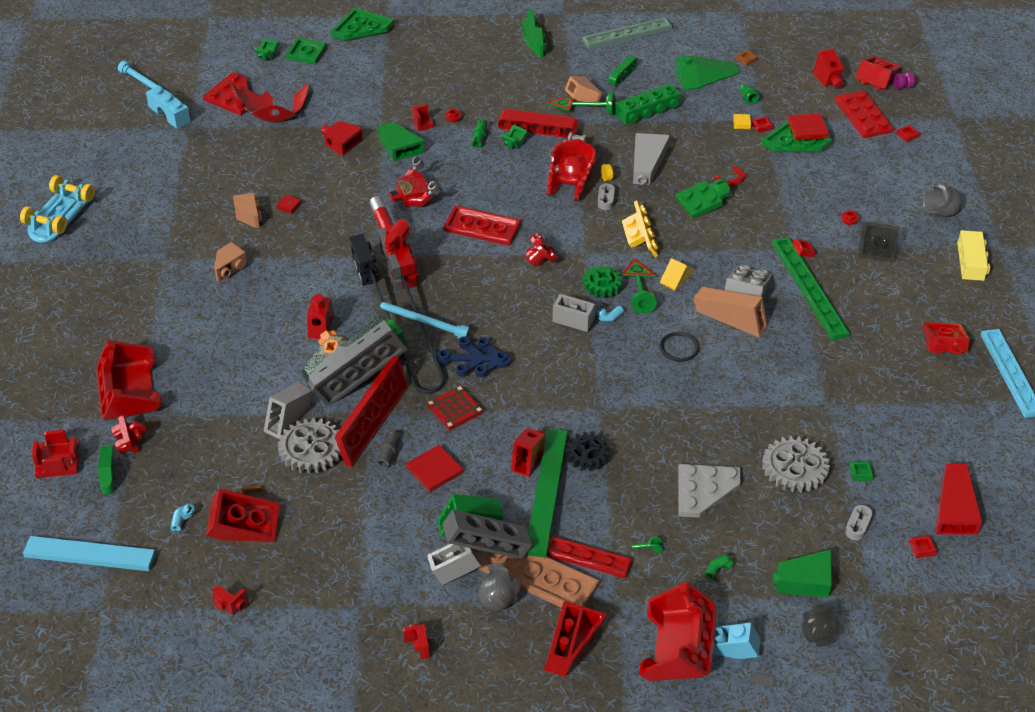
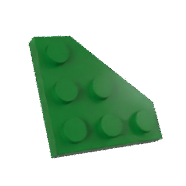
[331,8,394,40]
[761,121,832,152]

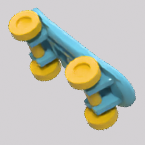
[20,175,95,243]

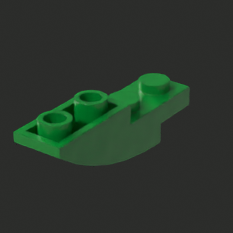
[522,10,546,58]

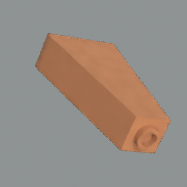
[694,287,768,338]

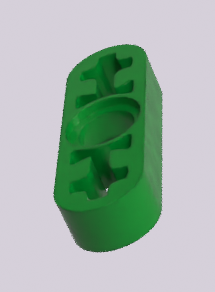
[608,55,638,87]

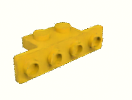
[622,200,659,257]

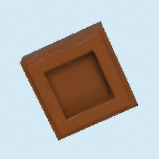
[736,50,758,66]

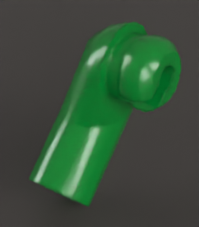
[704,555,734,580]

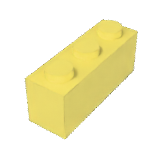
[957,230,990,281]

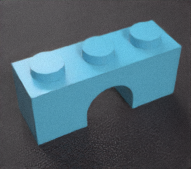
[146,85,190,129]

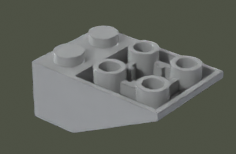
[724,264,772,298]

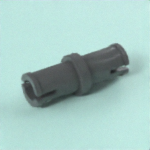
[376,431,399,468]

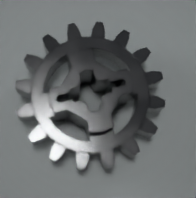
[565,432,610,471]

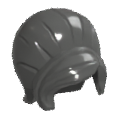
[923,184,961,217]
[478,563,521,612]

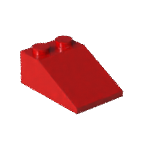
[855,56,902,90]
[206,488,280,542]

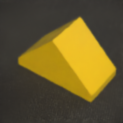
[660,258,695,290]

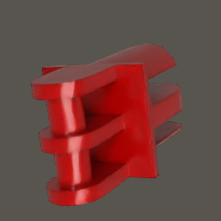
[384,219,410,255]

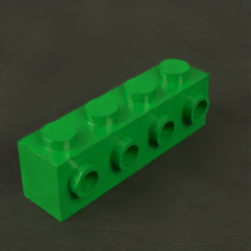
[615,83,681,125]

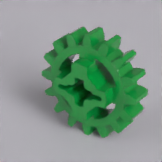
[582,265,622,298]

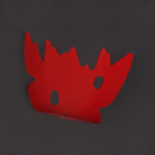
[232,82,308,122]

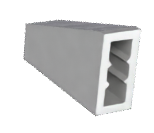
[633,133,669,185]

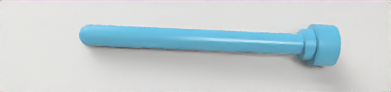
[118,60,175,97]
[380,302,469,339]

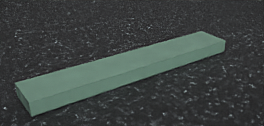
[582,17,672,49]

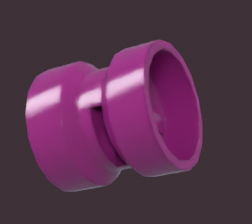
[893,72,915,90]

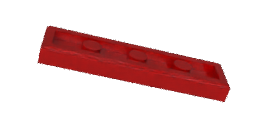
[546,536,632,579]

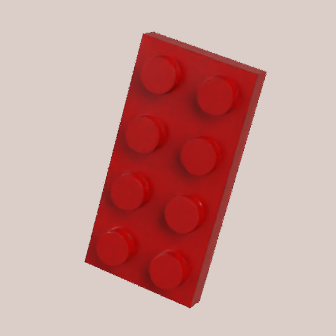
[835,90,894,139]

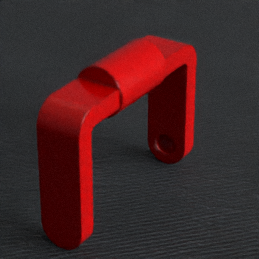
[714,166,746,188]

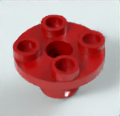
[525,232,558,266]

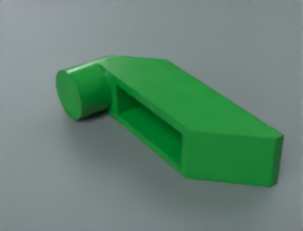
[98,445,114,494]

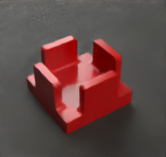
[32,430,80,478]

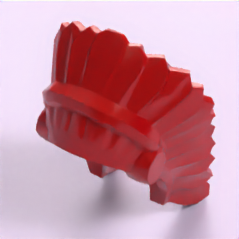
[546,139,596,201]

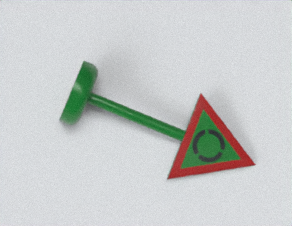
[546,92,616,115]
[620,258,657,314]

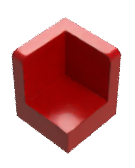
[412,104,434,132]

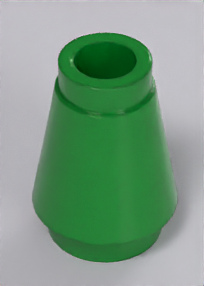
[740,84,759,104]

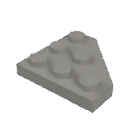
[678,464,740,518]

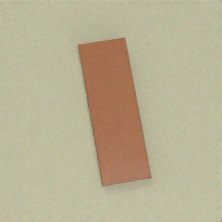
[475,549,599,607]

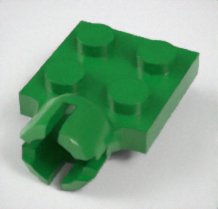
[675,179,730,219]

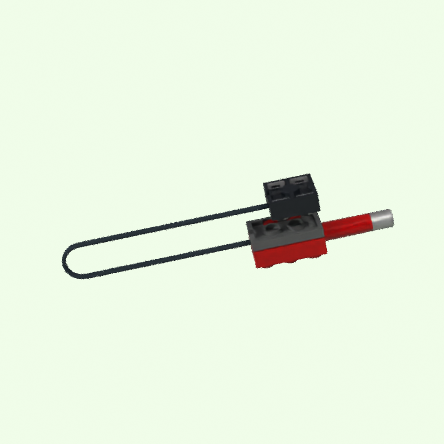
[349,196,444,394]

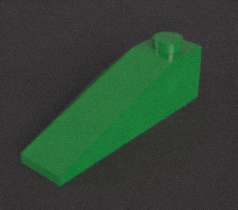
[675,56,740,91]

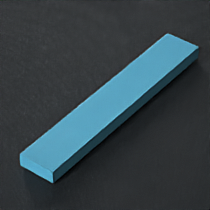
[980,329,1035,418]
[23,536,155,571]

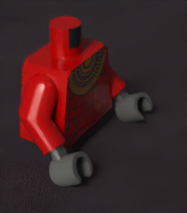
[389,156,440,207]

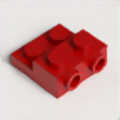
[922,322,969,354]

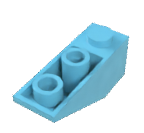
[713,623,761,659]

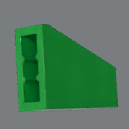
[377,122,424,162]
[437,494,503,537]
[772,550,831,598]

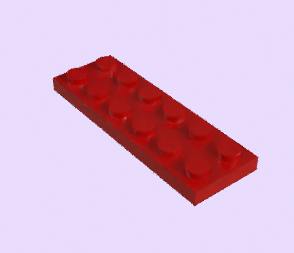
[334,356,409,467]

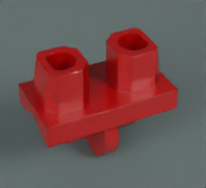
[111,415,146,454]

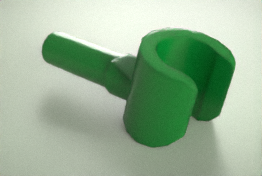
[632,536,663,553]

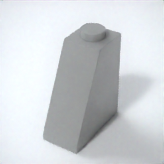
[264,383,313,439]

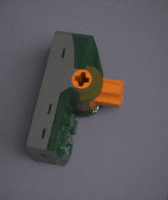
[301,315,407,405]

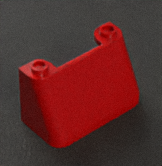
[96,340,162,420]
[639,582,717,681]

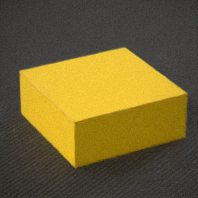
[733,114,751,129]

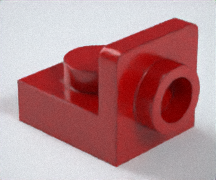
[402,624,430,659]

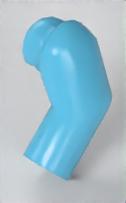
[596,306,624,321]
[170,503,195,531]

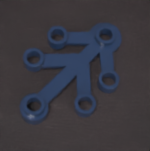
[436,336,511,377]

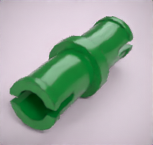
[471,119,487,148]

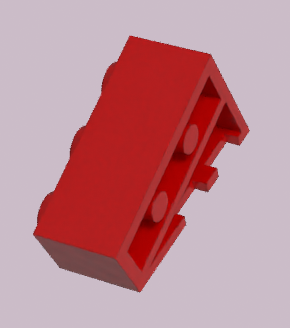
[544,601,606,677]

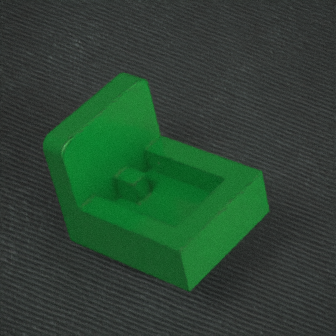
[254,38,279,60]
[501,125,529,149]

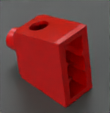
[813,48,844,88]
[321,121,363,156]
[307,294,334,339]
[511,428,545,477]

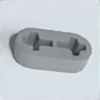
[598,183,615,210]
[845,505,872,540]

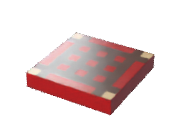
[428,386,482,431]

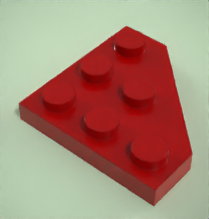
[203,72,248,116]

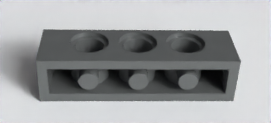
[442,509,532,559]

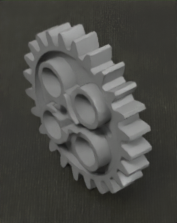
[278,418,341,474]
[762,436,830,493]

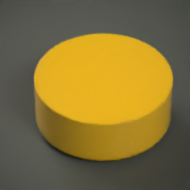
[601,164,613,182]

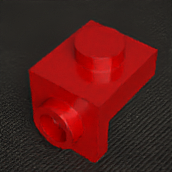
[212,585,249,616]

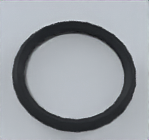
[659,332,699,362]

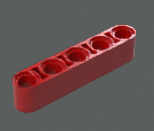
[498,109,580,138]

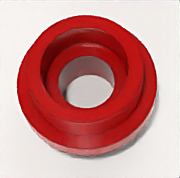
[445,109,462,123]
[841,210,859,225]

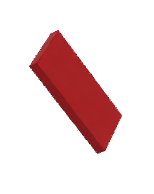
[443,205,521,246]

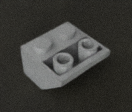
[552,294,601,332]
[427,543,481,585]

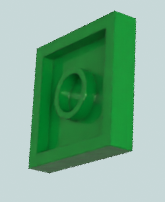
[286,37,327,64]

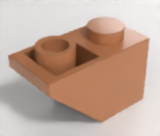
[565,76,602,107]
[233,193,262,228]
[214,242,247,282]

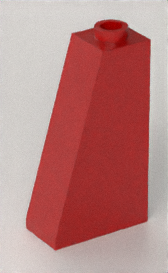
[935,463,982,535]

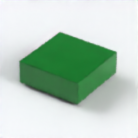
[849,461,873,481]

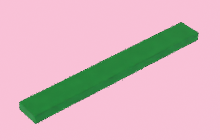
[772,237,850,341]
[525,428,567,558]

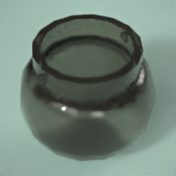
[802,607,840,647]

